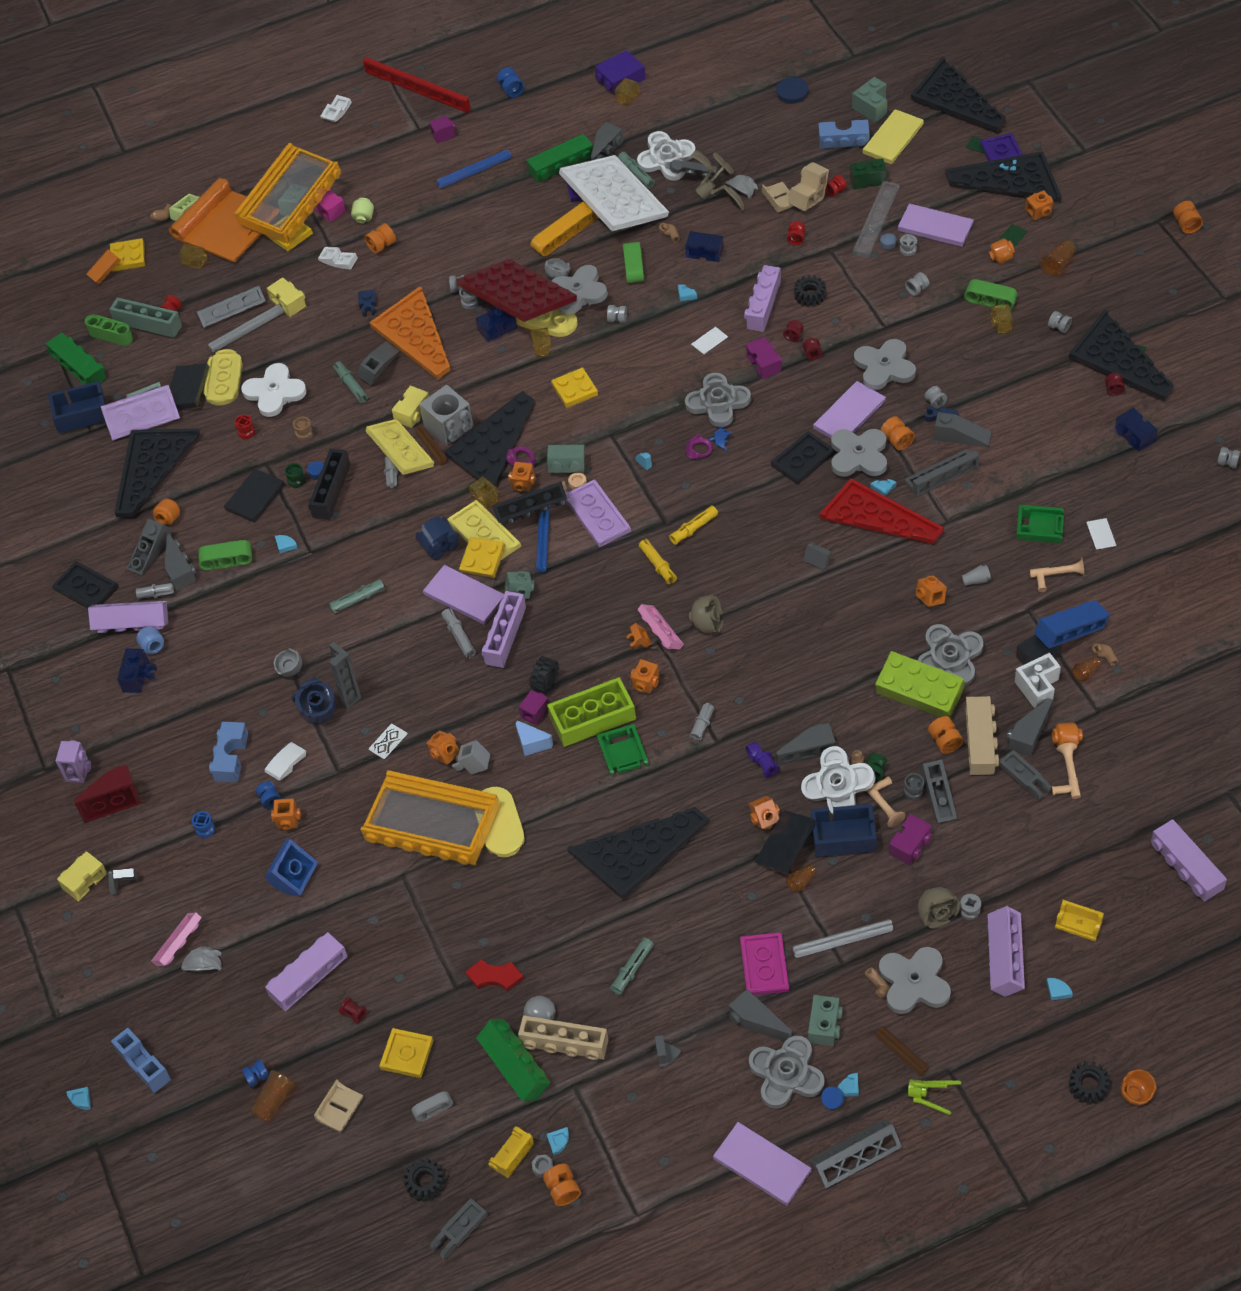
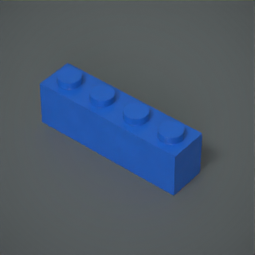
[1034,600,1110,648]

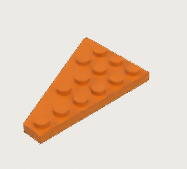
[369,286,451,380]

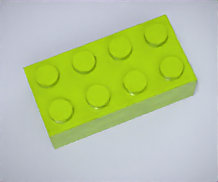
[875,651,965,718]
[547,677,636,747]

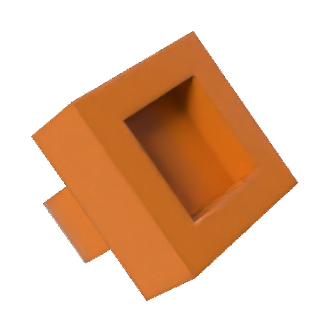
[627,623,652,649]

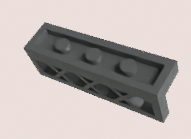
[194,285,266,328]
[904,449,979,497]
[329,642,361,710]
[809,1119,902,1188]

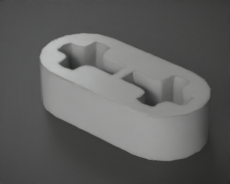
[411,1091,453,1122]

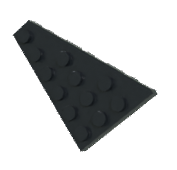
[911,57,1006,133]
[945,151,1062,201]
[1069,309,1174,401]
[444,391,535,493]
[114,428,200,517]
[567,807,709,900]

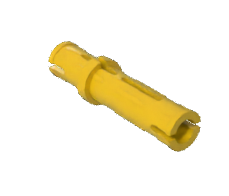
[669,505,718,545]
[639,539,677,584]

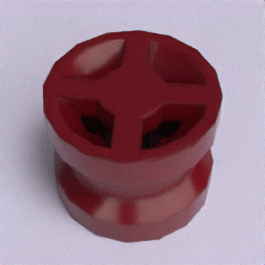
[783,320,804,342]
[802,338,823,360]
[1105,373,1125,396]

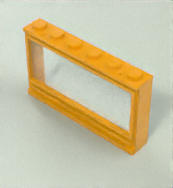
[234,143,341,244]
[360,770,500,865]

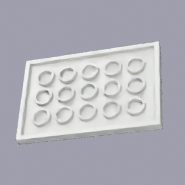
[559,155,669,231]

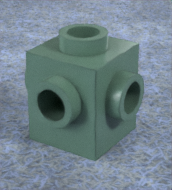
[505,571,534,599]

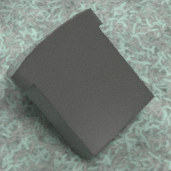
[804,541,831,570]
[108,869,138,895]
[655,1035,681,1068]

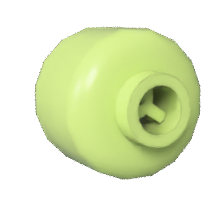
[351,198,374,224]

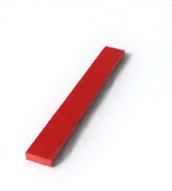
[363,57,471,113]

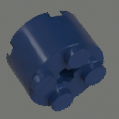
[416,516,459,560]
[295,680,336,724]

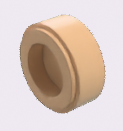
[568,473,587,490]

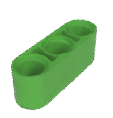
[623,242,644,283]
[964,279,1018,311]
[85,314,133,346]
[198,540,252,570]

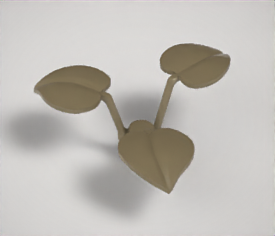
[691,150,744,212]

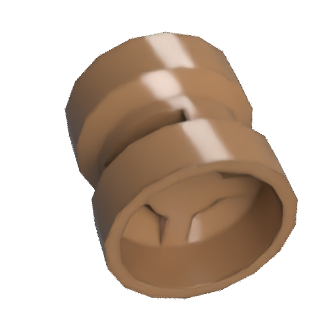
[293,416,313,441]

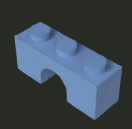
[819,120,869,149]
[209,722,248,782]
[111,1028,171,1093]

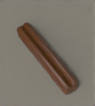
[415,425,448,465]
[876,1026,928,1076]

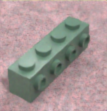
[109,297,182,338]

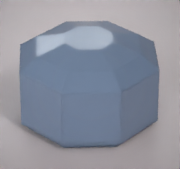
[880,233,897,250]

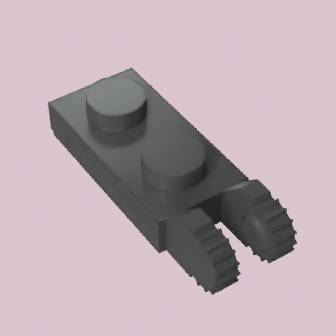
[669,160,717,179]
[999,750,1052,799]
[430,1198,488,1259]

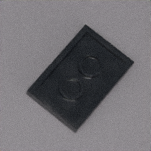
[170,363,210,409]
[771,431,835,485]
[224,469,285,523]
[52,561,119,609]
[755,810,816,874]

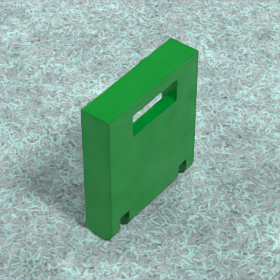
[1016,505,1064,543]
[597,724,649,776]

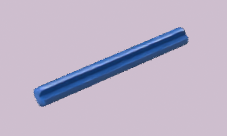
[436,150,511,188]
[536,505,550,573]

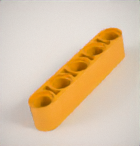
[530,201,599,256]

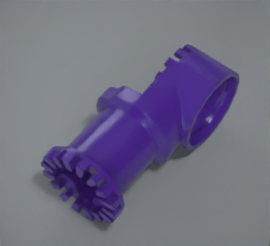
[746,741,780,778]

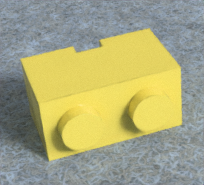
[267,277,306,317]
[392,386,429,428]
[57,851,107,902]

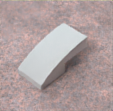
[320,95,352,122]
[318,247,358,270]
[265,742,306,781]

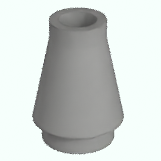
[961,565,991,586]

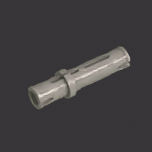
[441,608,476,658]

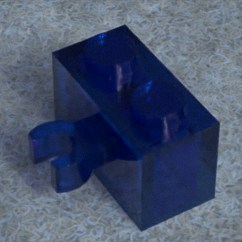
[475,306,517,343]
[117,648,157,693]

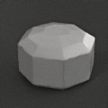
[532,1154,553,1178]

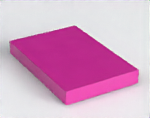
[740,932,789,995]

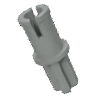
[384,456,398,489]
[136,583,174,600]
[690,703,714,741]

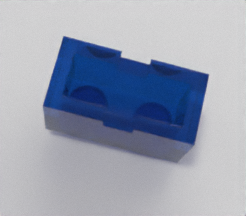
[685,231,724,262]
[1115,407,1158,451]

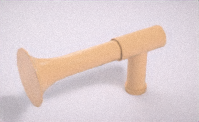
[1030,557,1084,592]
[1052,743,1081,799]
[866,777,905,828]

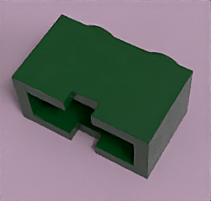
[850,158,887,190]

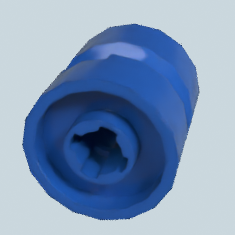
[497,67,524,98]

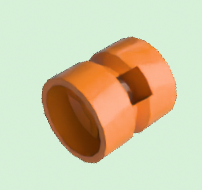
[1173,201,1203,234]
[364,223,396,254]
[881,416,915,450]
[928,716,964,754]
[543,1164,581,1206]

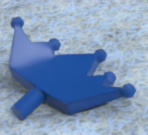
[709,427,731,451]

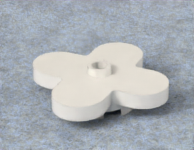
[637,131,695,181]
[241,363,306,417]
[801,746,875,814]

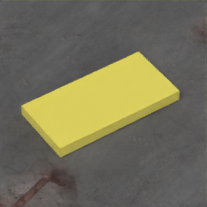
[863,109,924,165]
[366,419,434,475]
[447,500,521,560]

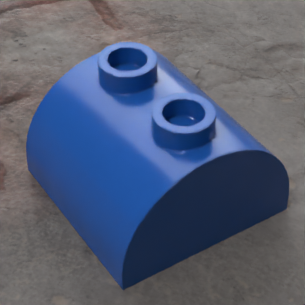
[265,839,318,896]

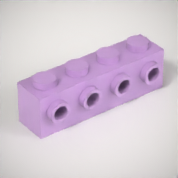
[744,265,781,332]
[482,591,526,668]
[88,601,169,632]
[1151,819,1227,902]
[988,906,1025,997]
[265,932,347,1011]

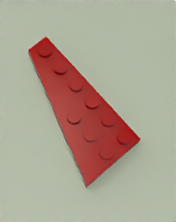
[819,478,944,544]

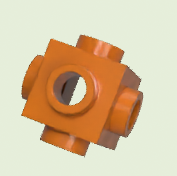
[1025,190,1054,221]
[508,462,536,492]
[916,576,947,607]
[630,659,659,693]
[426,731,460,765]
[748,796,780,830]
[271,798,301,830]

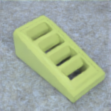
[169,194,199,221]

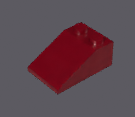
[74,765,141,823]

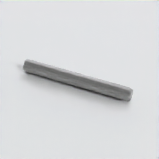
[208,304,284,352]
[793,919,893,958]

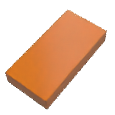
[87,249,121,285]

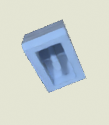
[516,720,553,756]

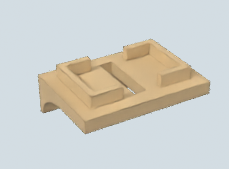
[762,181,793,213]
[314,1079,363,1133]

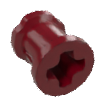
[339,997,367,1024]

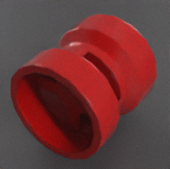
[825,174,847,197]
[787,221,806,245]
[160,295,182,311]
[234,415,255,440]

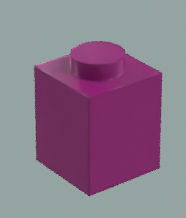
[429,115,456,144]
[519,690,549,725]

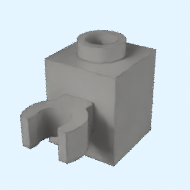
[452,740,490,775]

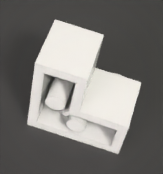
[1015,653,1061,709]

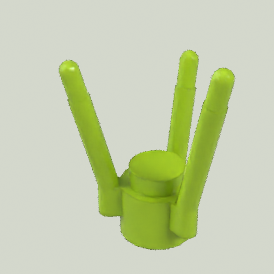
[908,1079,961,1115]

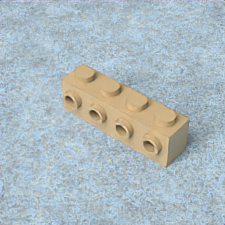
[965,696,999,775]
[518,1015,608,1060]

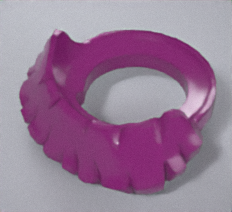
[686,434,712,460]
[506,446,536,467]

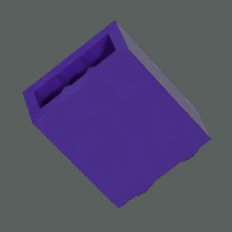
[595,50,646,95]

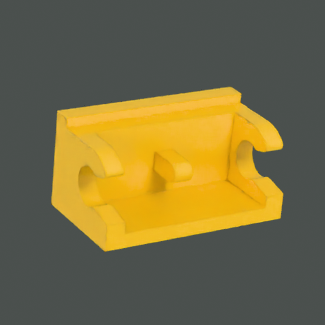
[1055,900,1104,942]
[488,1126,534,1178]

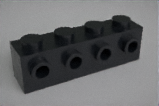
[308,448,351,520]
[492,481,570,525]

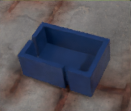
[48,381,106,433]
[811,804,877,857]

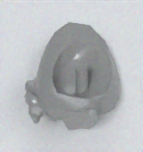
[725,175,758,199]
[181,946,222,971]

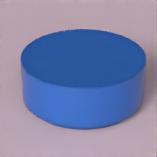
[307,461,324,479]
[821,1086,845,1109]

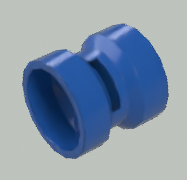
[256,781,281,809]
[192,811,215,838]
[241,1059,270,1088]

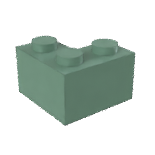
[852,77,888,123]

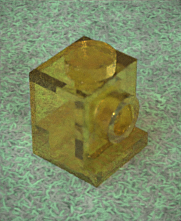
[615,78,640,106]
[179,242,207,269]
[990,304,1013,333]
[530,327,552,357]
[469,476,499,507]

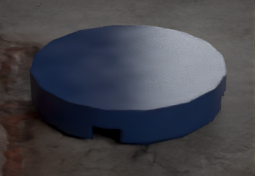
[776,77,808,104]

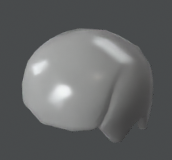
[544,258,571,279]
[273,648,302,677]
[523,995,556,1020]

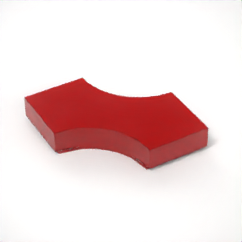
[465,960,524,991]

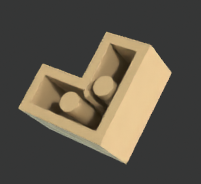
[789,162,829,211]

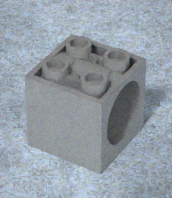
[419,385,474,446]

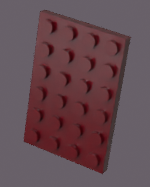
[457,259,577,322]

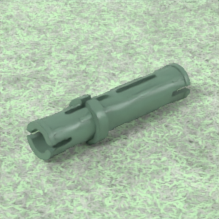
[618,152,655,189]
[333,361,368,403]
[329,579,385,614]
[610,938,654,995]

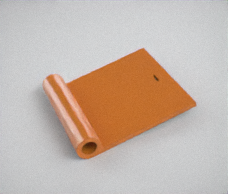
[168,178,280,263]

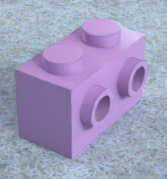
[55,740,91,783]

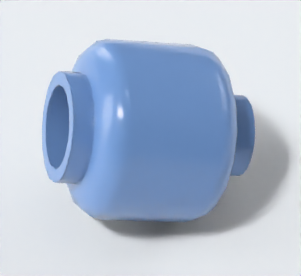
[136,627,164,654]

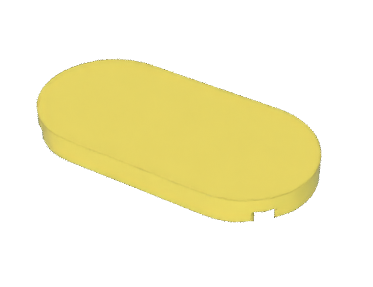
[513,308,578,337]
[204,349,243,406]
[474,787,525,857]

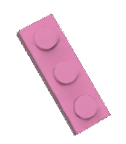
[637,604,684,650]
[151,912,202,966]

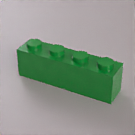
[526,134,593,183]
[46,333,106,385]
[476,1019,550,1102]

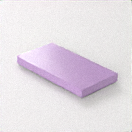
[898,204,974,247]
[813,381,886,439]
[100,385,180,440]
[566,479,631,547]
[423,565,504,625]
[713,1122,812,1206]

